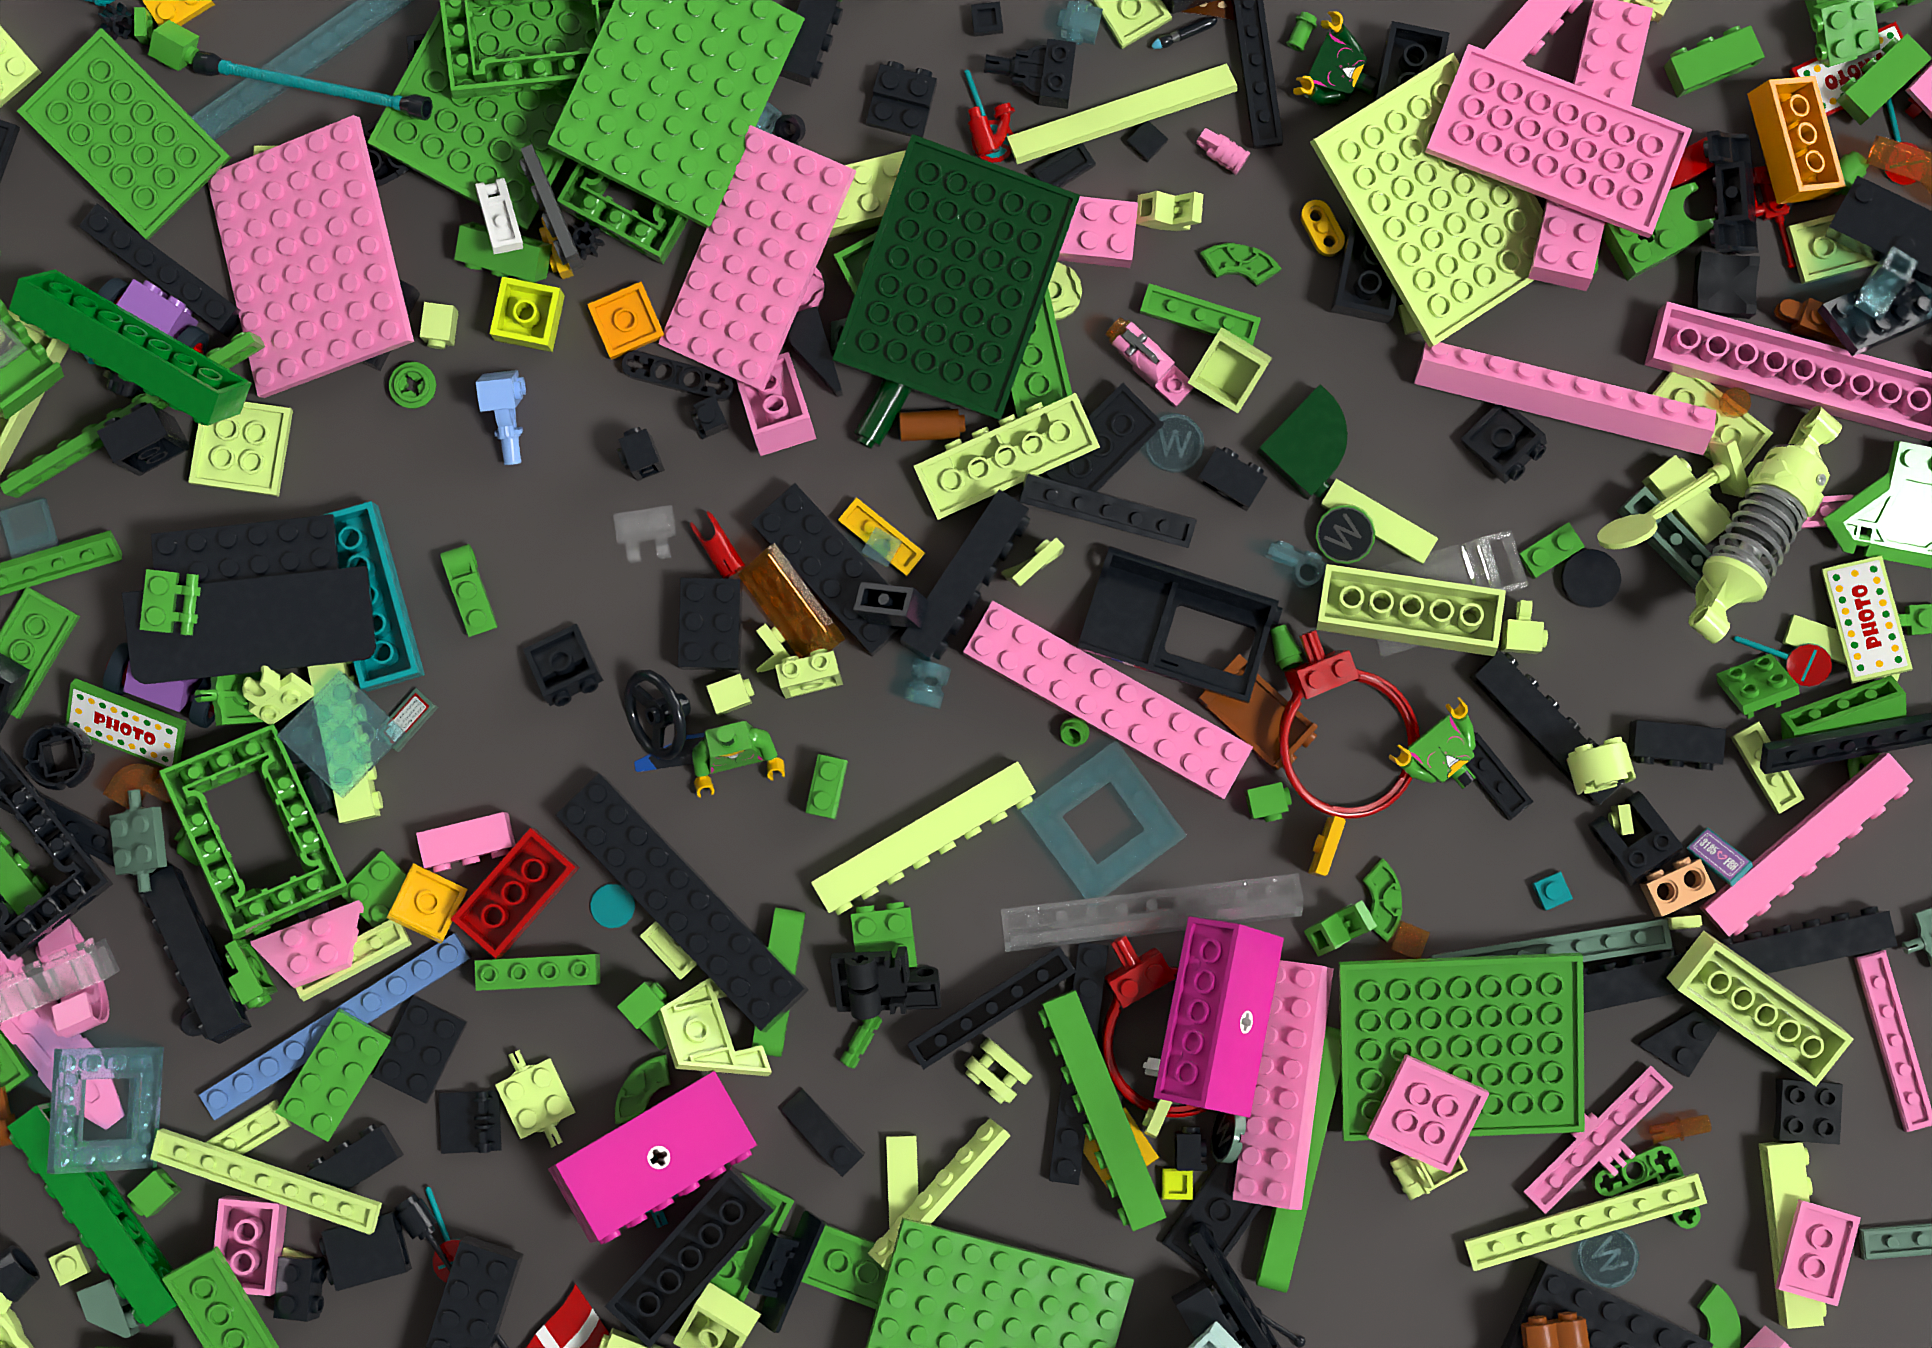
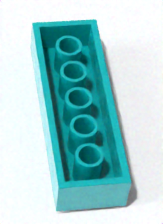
[320,501,425,692]

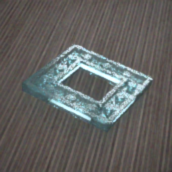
[1020,740,1187,906]
[47,1046,164,1174]

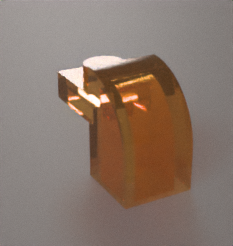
[103,764,172,809]

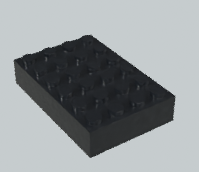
[1501,1260,1714,1348]

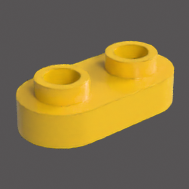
[1301,200,1345,257]

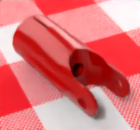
[690,511,746,579]

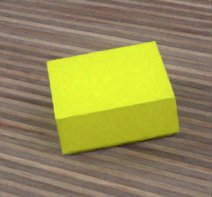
[1162,1168,1193,1200]

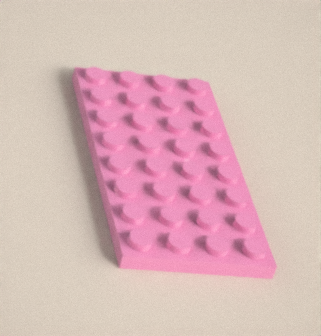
[1425,44,1692,238]
[658,125,856,391]

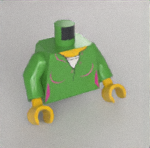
[1389,697,1476,789]
[692,721,785,798]

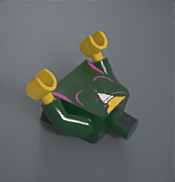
[1293,11,1377,106]

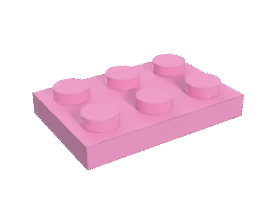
[1775,1199,1861,1307]

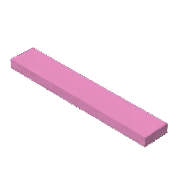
[1854,950,1932,1132]

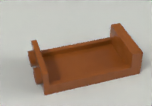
[1197,654,1318,771]

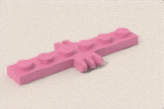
[1523,1066,1673,1215]

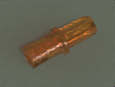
[1649,1115,1712,1144]

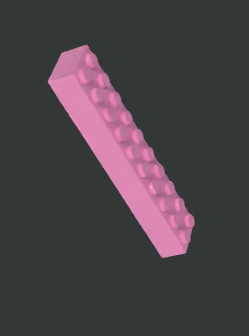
[1528,0,1653,291]
[1645,302,1932,441]
[963,601,1253,800]

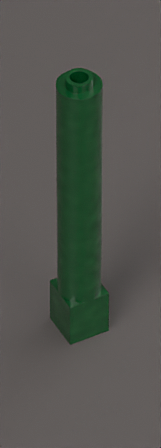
[854,379,912,449]

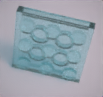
[277,670,406,798]

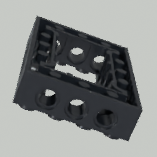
[0,745,113,961]

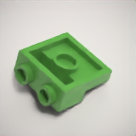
[1810,0,1881,67]
[851,902,917,967]
[224,939,278,1010]

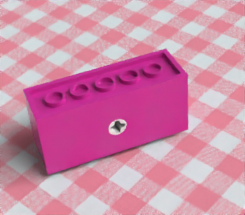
[1143,916,1284,1118]
[548,1071,757,1245]

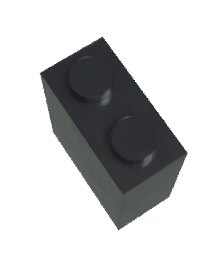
[319,1210,412,1291]

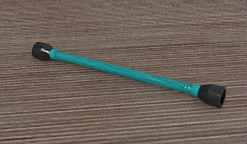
[193,51,433,121]

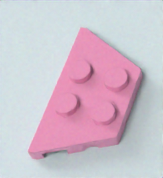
[250,900,364,988]

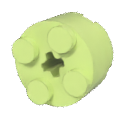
[1567,737,1636,795]

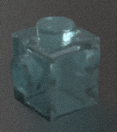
[1057,0,1103,45]

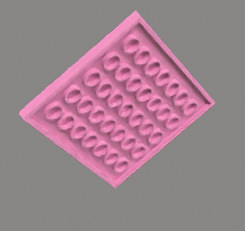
[208,115,414,398]

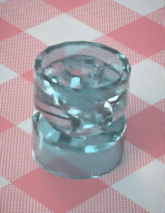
[904,659,951,709]

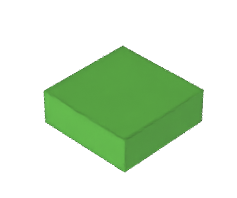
[134,7,154,45]

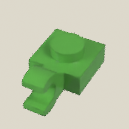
[1898,604,1932,636]

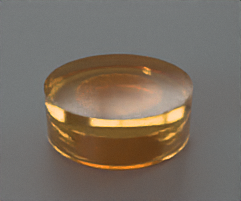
[1719,387,1751,418]

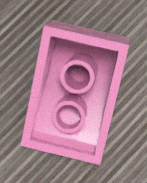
[736,352,817,456]

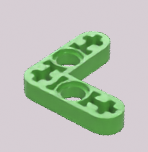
[1591,1144,1701,1229]

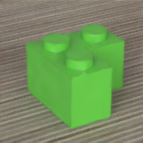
[617,981,670,1051]

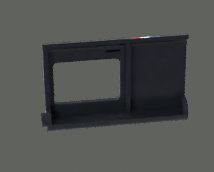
[1077,546,1283,704]

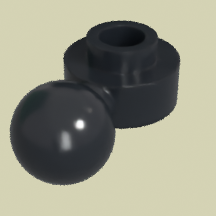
[774,114,806,146]

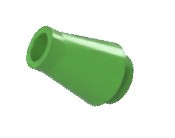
[1270,625,1304,671]

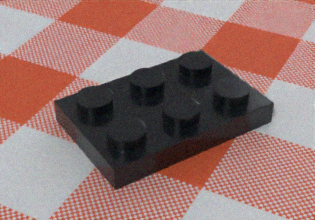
[372,996,468,1104]

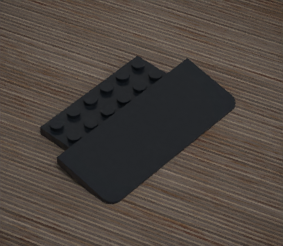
[122,514,376,684]

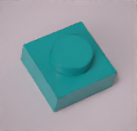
[1532,872,1573,911]

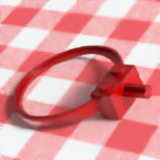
[1279,630,1420,819]
[1102,935,1209,1118]

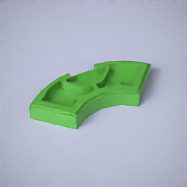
[1200,243,1282,287]
[1362,858,1402,942]
[615,1054,671,1124]
[1697,1283,1741,1348]

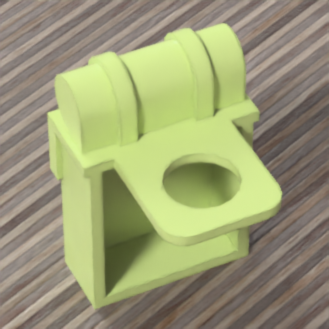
[1390,1153,1468,1200]

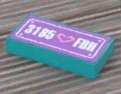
[1687,827,1753,887]

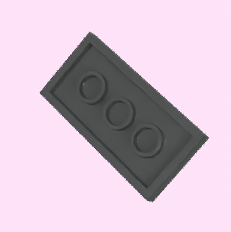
[519,144,584,271]

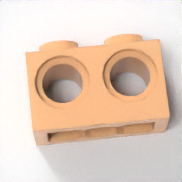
[1640,856,1716,917]

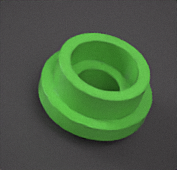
[1060,718,1090,747]

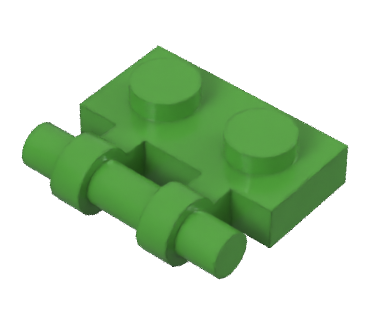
[140,569,201,636]

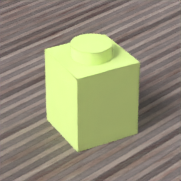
[420,302,459,349]
[706,674,755,716]

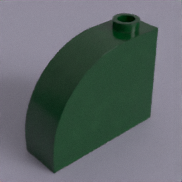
[1257,384,1348,500]

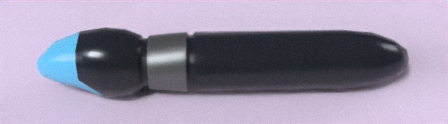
[1152,17,1218,49]

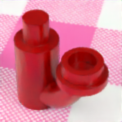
[968,103,1015,157]

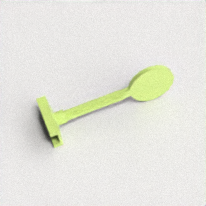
[1597,436,1749,549]

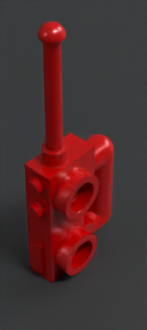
[1753,165,1796,269]

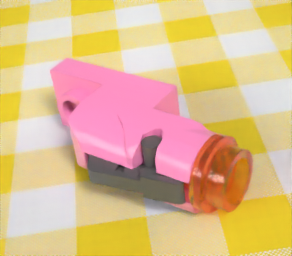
[1105,317,1194,408]

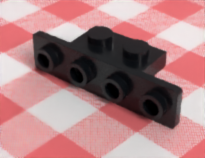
[747,1210,826,1333]

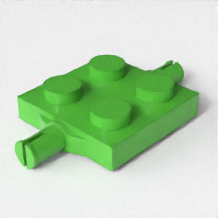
[195,672,266,726]

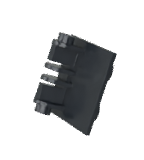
[439,1090,502,1154]

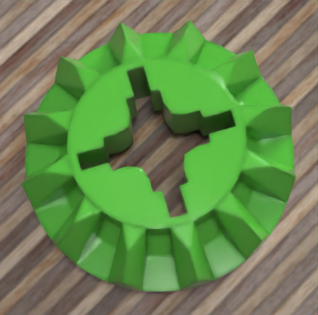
[389,362,437,409]

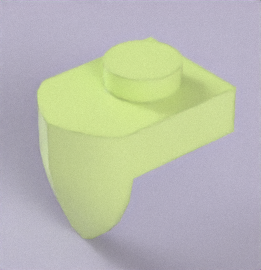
[756,623,791,672]

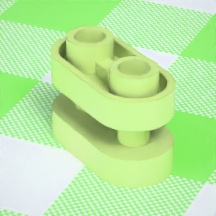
[964,1037,1033,1104]

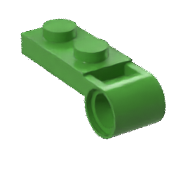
[441,544,498,637]

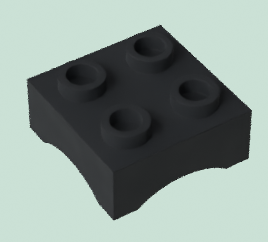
[1692,251,1760,319]
[1773,1078,1843,1145]

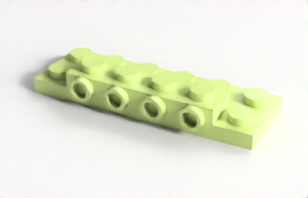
[914,393,1100,520]

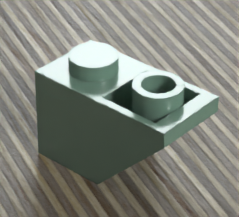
[76,1278,140,1338]

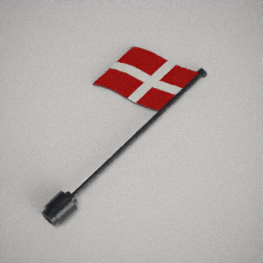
[394,1193,610,1348]

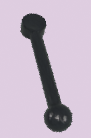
[1256,1307,1306,1348]

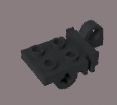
[830,946,941,1020]

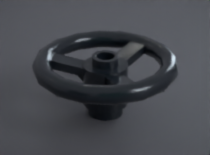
[624,669,691,760]

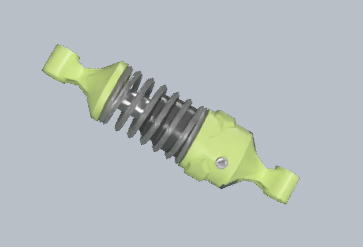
[1688,406,1842,644]

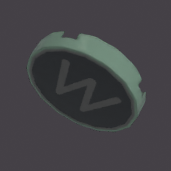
[1211,1111,1246,1163]

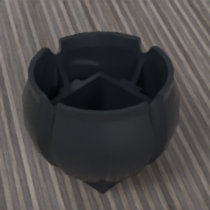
[23,722,95,791]

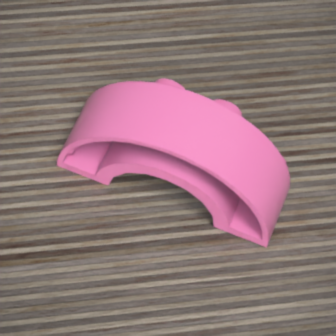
[35,919,109,1038]

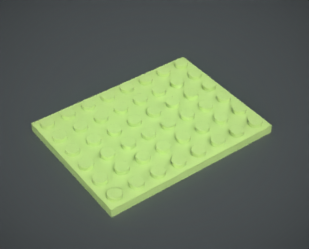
[1310,53,1543,347]

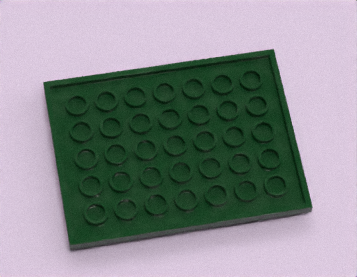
[832,134,1080,420]

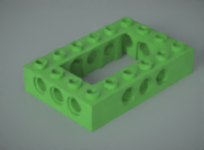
[440,0,614,99]
[557,163,689,265]
[159,724,347,941]

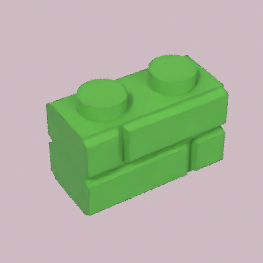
[805,754,848,820]

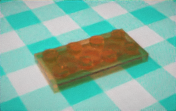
[738,543,846,659]

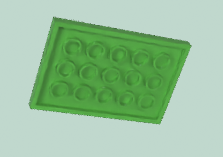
[17,28,232,240]

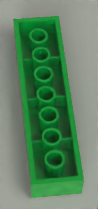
[9,269,251,426]
[7,1101,179,1327]

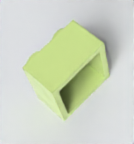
[1188,327,1272,413]

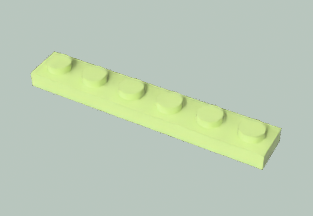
[868,1118,1010,1271]

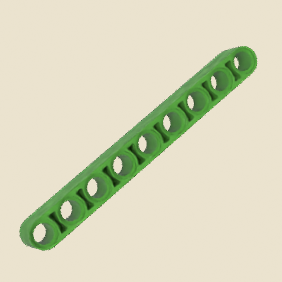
[1256,1026,1341,1293]

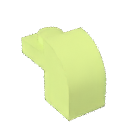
[1136,191,1203,231]

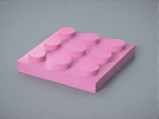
[1366,1054,1489,1174]

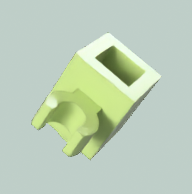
[1501,600,1548,654]

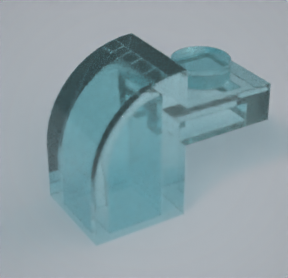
[1854,246,1918,321]

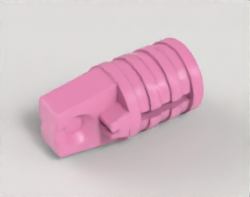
[1196,128,1250,175]

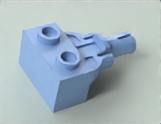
[476,370,526,465]

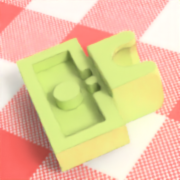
[242,666,314,725]

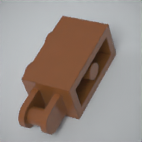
[1774,298,1847,350]

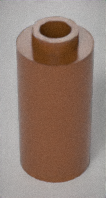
[899,409,966,442]

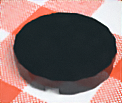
[1561,549,1621,608]

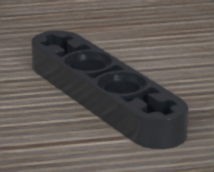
[622,351,734,402]

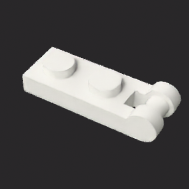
[475,178,523,254]

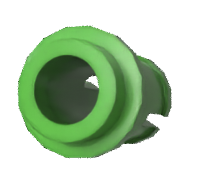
[1286,12,1317,52]

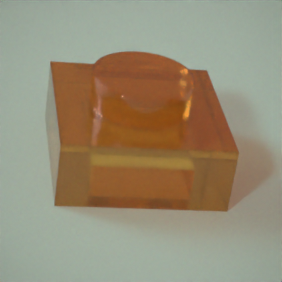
[1390,921,1430,959]

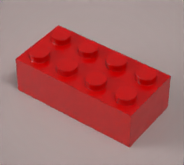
[451,828,580,959]

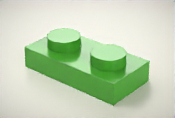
[1518,522,1585,579]

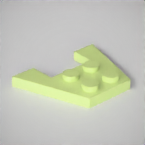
[657,978,772,1076]

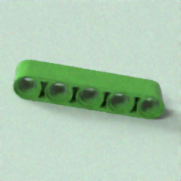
[752,907,805,1057]

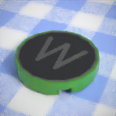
[1316,504,1376,564]

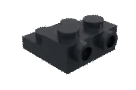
[866,61,937,138]
[1461,404,1547,484]
[523,623,604,707]

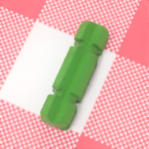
[840,1016,882,1069]

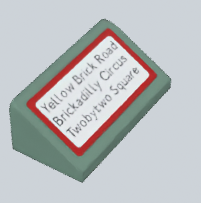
[376,688,439,752]

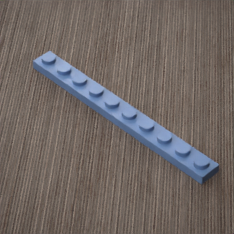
[199,933,471,1121]

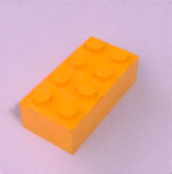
[1747,76,1846,204]

